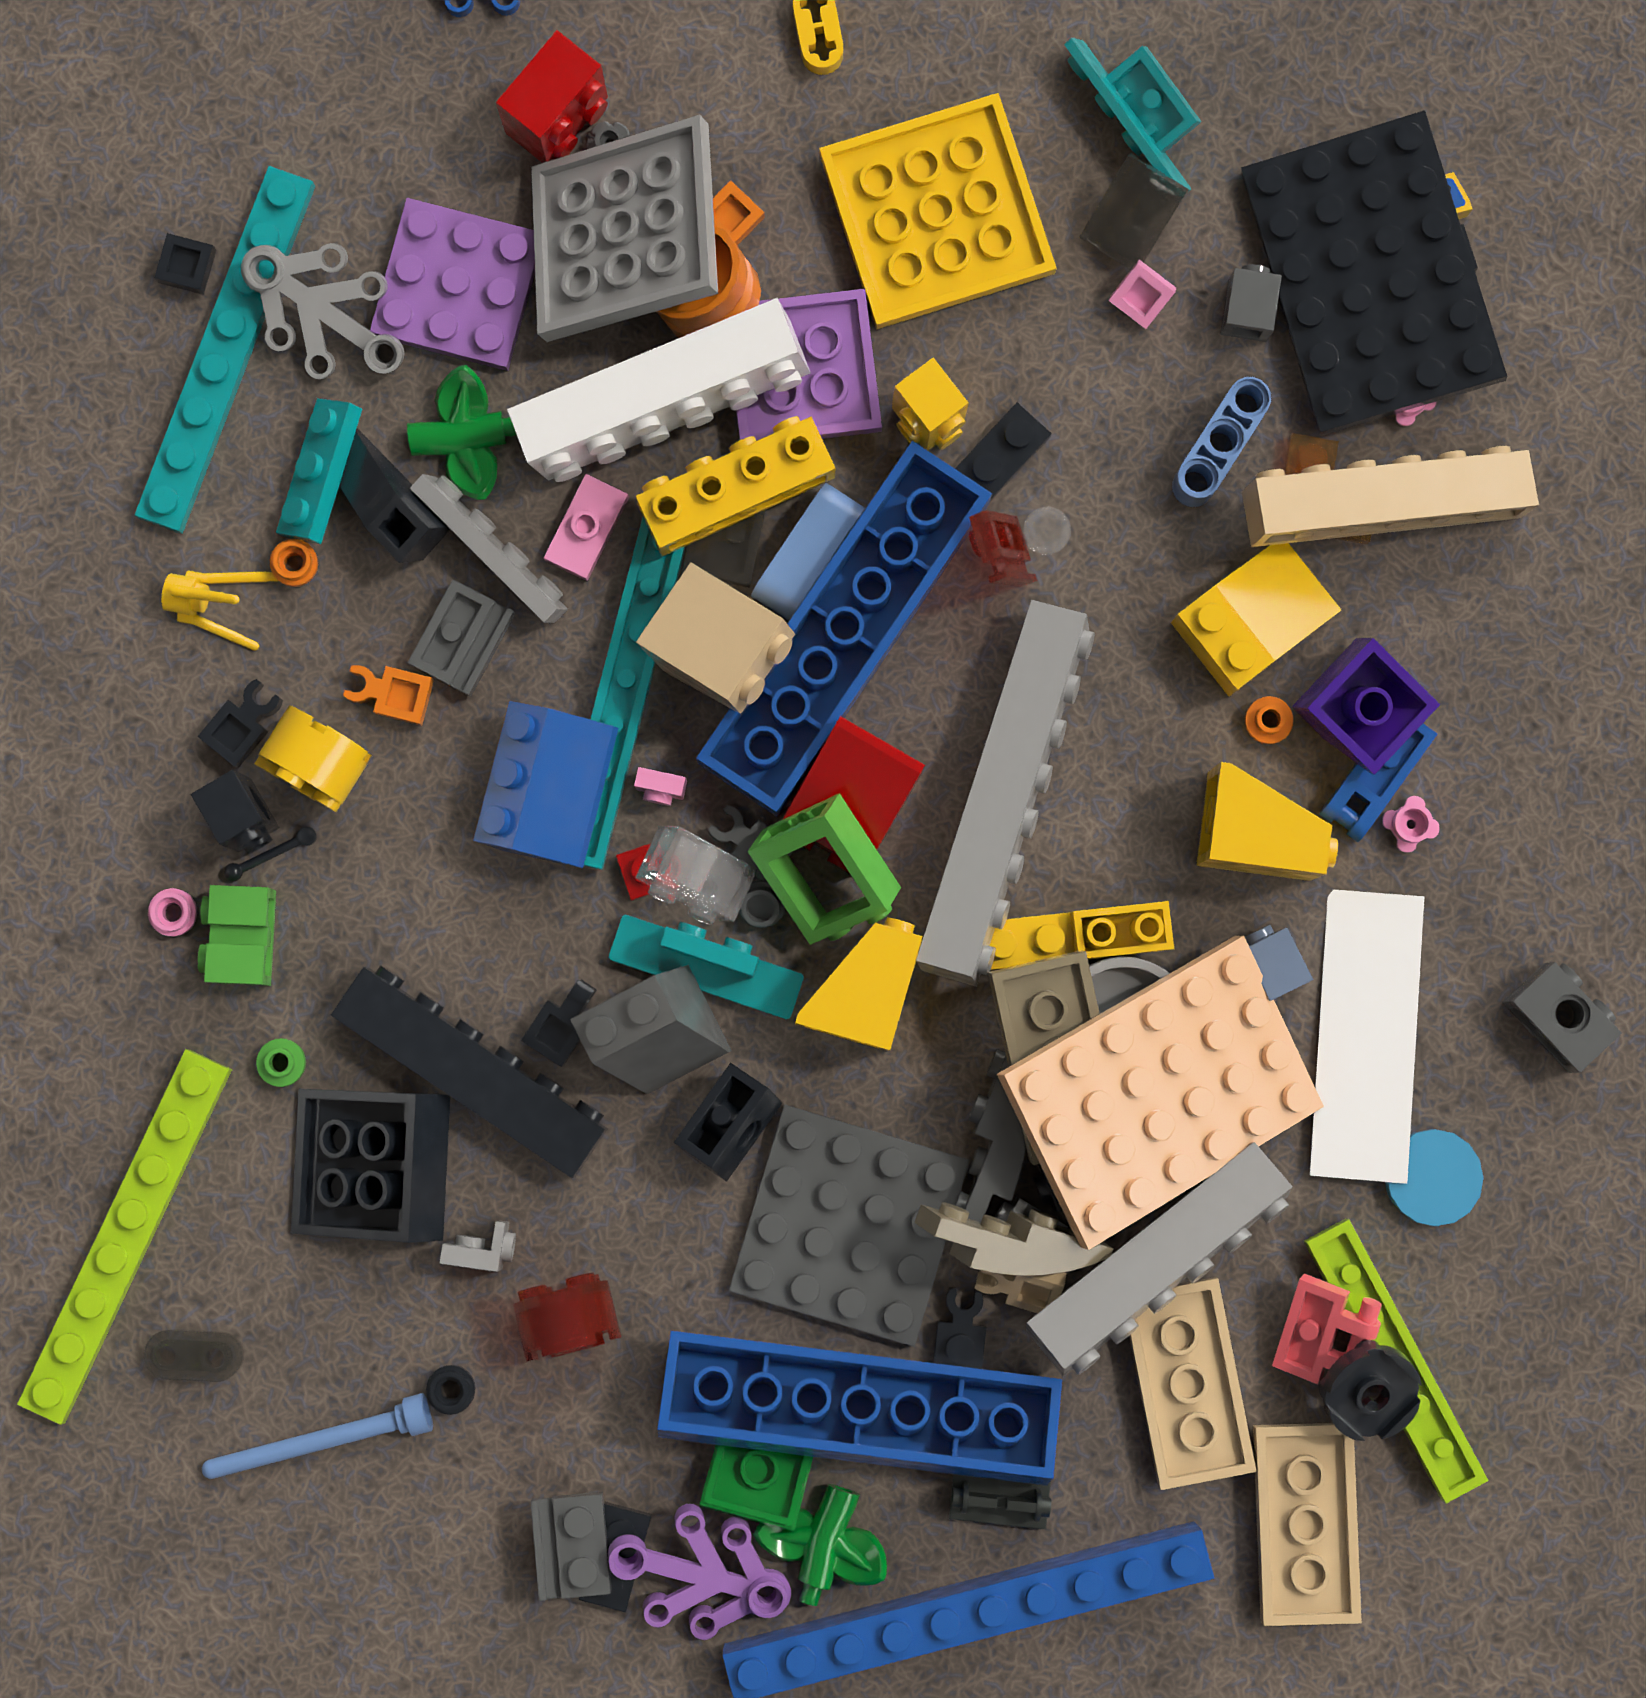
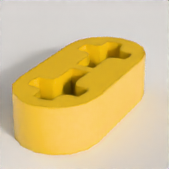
[793,0,843,75]

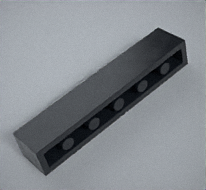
[331,965,608,1178]

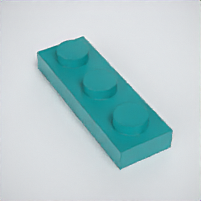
[276,398,362,544]

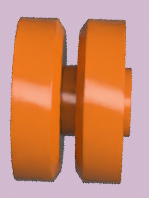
[656,225,761,338]

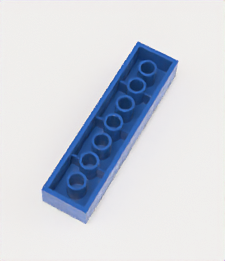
[696,441,992,817]
[657,1331,1062,1486]

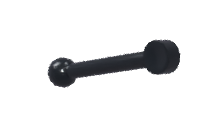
[224,827,317,882]

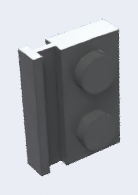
[408,579,516,697]
[530,1491,612,1601]

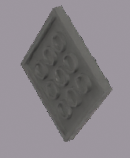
[729,1104,969,1347]

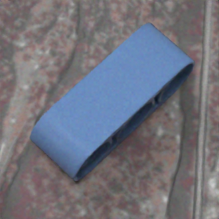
[1172,377,1271,507]
[751,483,866,621]

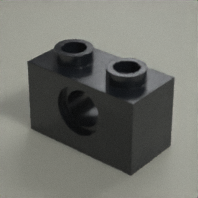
[190,769,280,854]
[674,1063,782,1182]

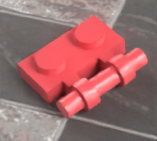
[1272,1274,1382,1385]

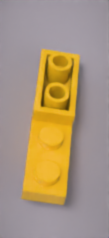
[990,901,1174,970]

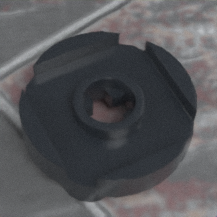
[1318,1340,1421,1441]

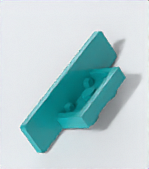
[1064,38,1201,196]
[609,915,804,1019]

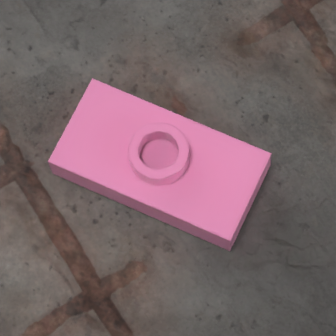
[544,474,629,581]

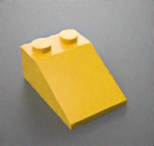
[1171,543,1341,697]

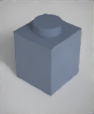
[1245,925,1313,1001]

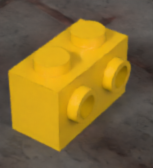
[892,357,969,451]

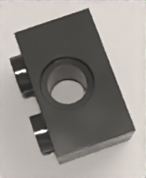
[1502,962,1622,1073]

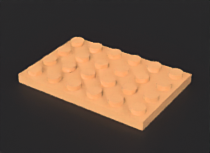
[997,936,1324,1250]

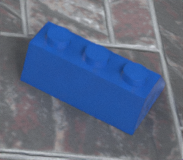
[473,701,619,868]

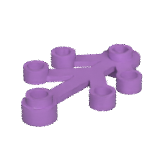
[608,1504,791,1640]

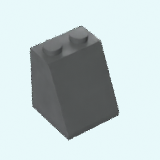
[570,965,732,1094]

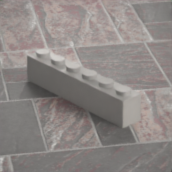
[1026,1142,1293,1377]

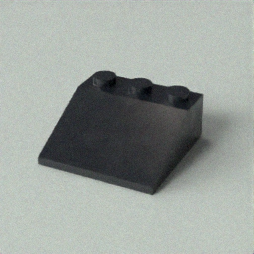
[291,1088,450,1243]

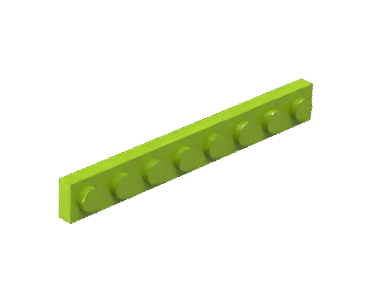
[17,1049,232,1425]

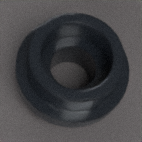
[426,1365,476,1415]

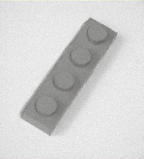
[410,474,568,623]

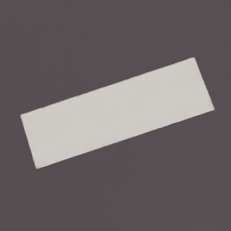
[1310,890,1424,1184]

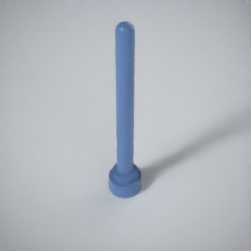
[202,1393,433,1479]

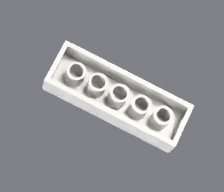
[507,298,810,482]

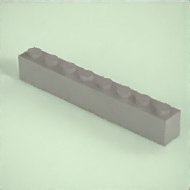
[916,600,1095,987]

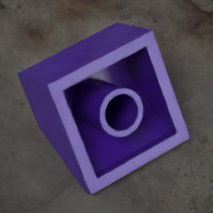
[1292,638,1440,775]

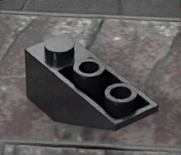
[339,428,450,563]

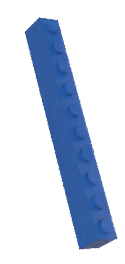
[723,1521,1215,1698]

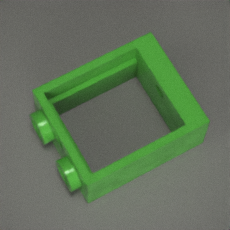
[747,793,901,945]

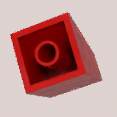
[783,716,925,875]

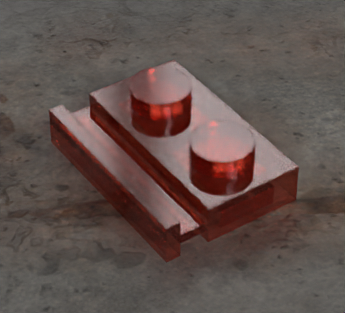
[969,510,1037,587]

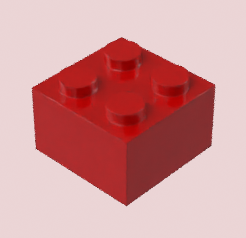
[496,30,608,163]

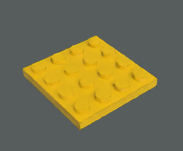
[819,93,1057,330]

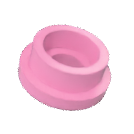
[148,888,197,937]

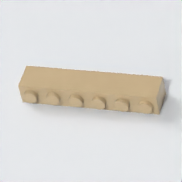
[1242,446,1539,547]

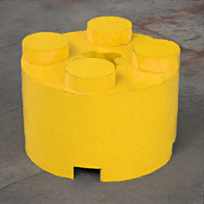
[254,705,372,812]

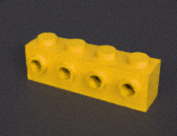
[636,416,836,556]

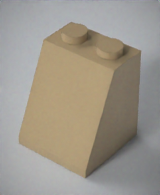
[636,562,795,714]

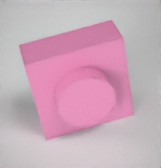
[1109,260,1176,329]
[634,767,687,806]

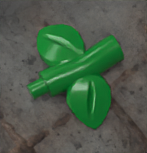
[407,365,517,500]
[753,1484,887,1606]

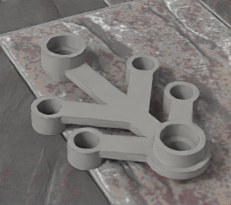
[241,243,404,379]

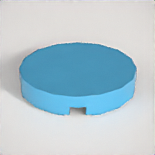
[1385,1129,1484,1226]

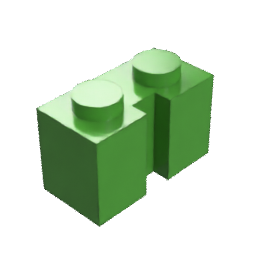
[198,885,276,986]

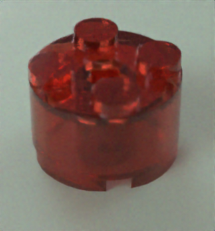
[513,1272,622,1363]

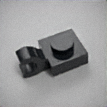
[521,979,597,1067]

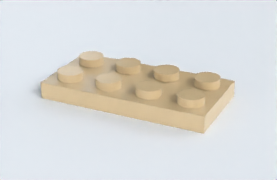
[1129,1277,1257,1490]
[1253,1423,1362,1626]

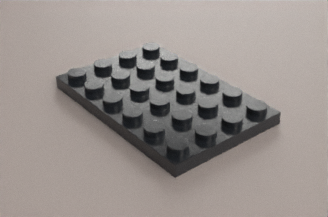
[1241,110,1507,436]

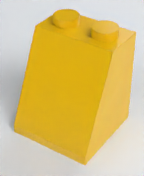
[1197,762,1338,881]
[795,917,923,1051]

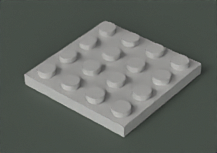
[531,115,718,342]

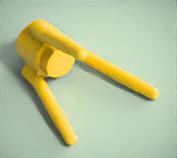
[161,570,278,651]

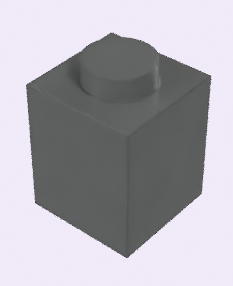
[1220,264,1282,342]

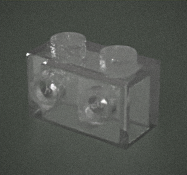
[635,826,758,925]

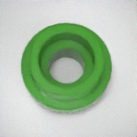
[256,1038,306,1087]

